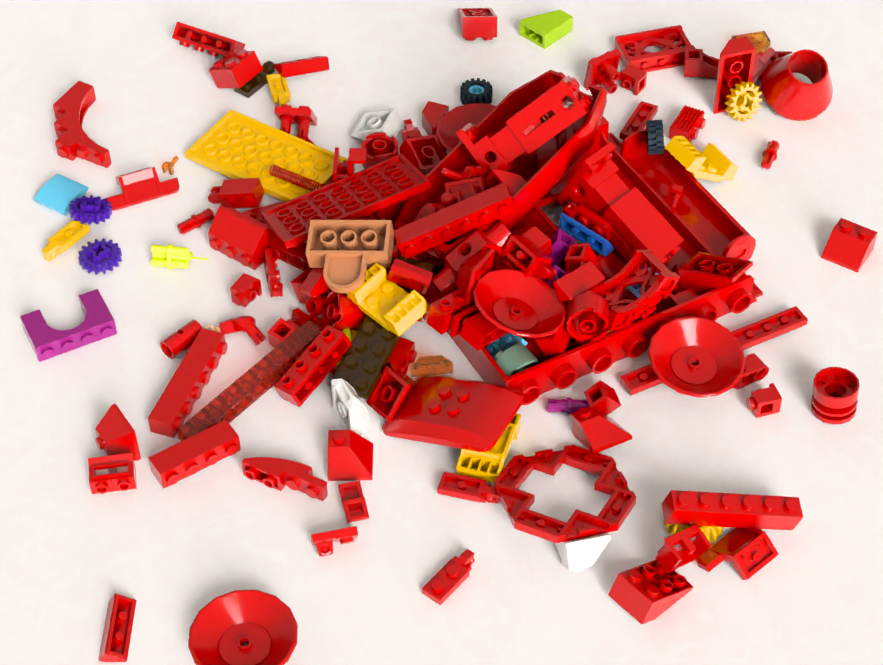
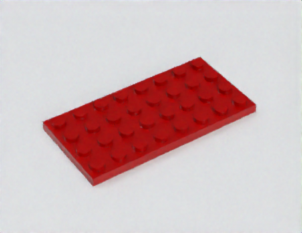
[261,154,432,249]

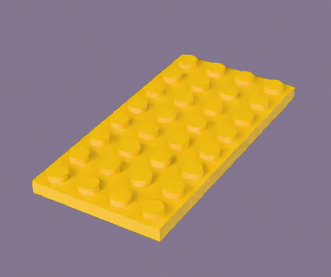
[185,110,348,202]

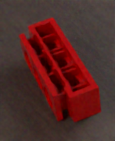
[427,289,479,337]

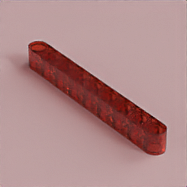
[177,320,324,441]

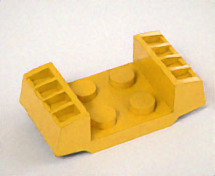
[665,136,738,182]
[347,263,429,337]
[456,414,521,483]

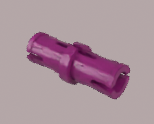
[548,398,590,414]

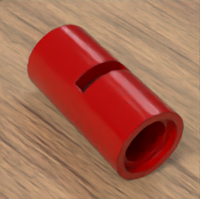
[160,320,202,359]

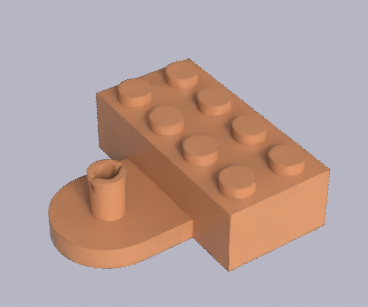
[305,220,395,293]

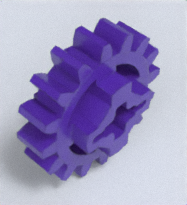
[69,195,112,225]
[78,238,122,275]

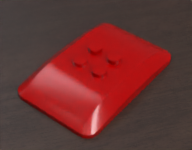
[382,376,525,452]

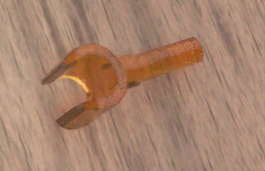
[161,156,179,175]

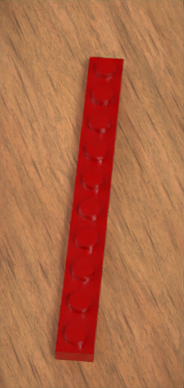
[619,306,808,396]

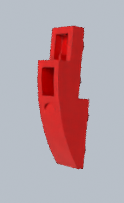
[241,457,328,501]

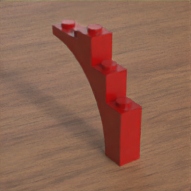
[53,81,112,168]

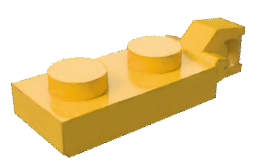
[266,73,290,107]
[42,219,90,261]

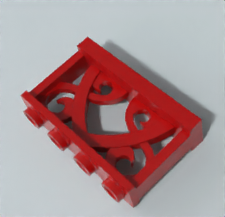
[614,25,696,72]

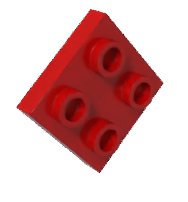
[583,49,621,94]
[274,104,317,138]

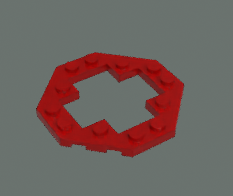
[494,445,636,543]

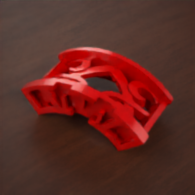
[587,250,680,331]

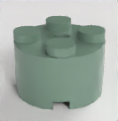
[495,342,540,377]

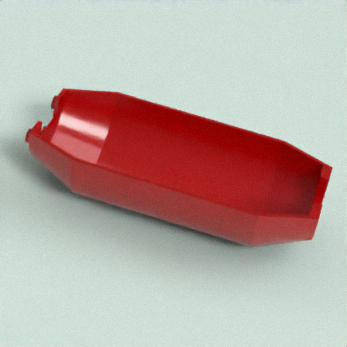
[394,70,607,268]

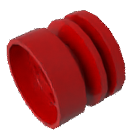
[811,367,860,424]

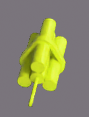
[151,244,209,269]

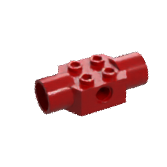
[431,220,513,296]

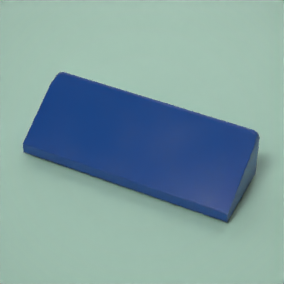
[559,212,614,257]

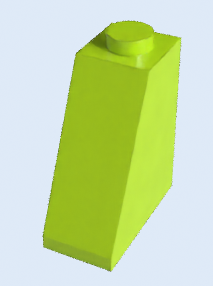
[519,10,573,49]

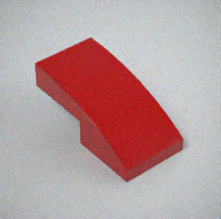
[338,480,369,523]

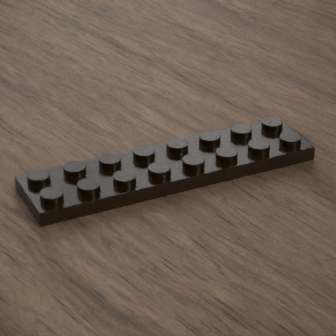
[329,256,436,399]

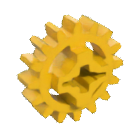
[725,81,762,122]

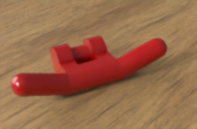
[442,166,487,181]

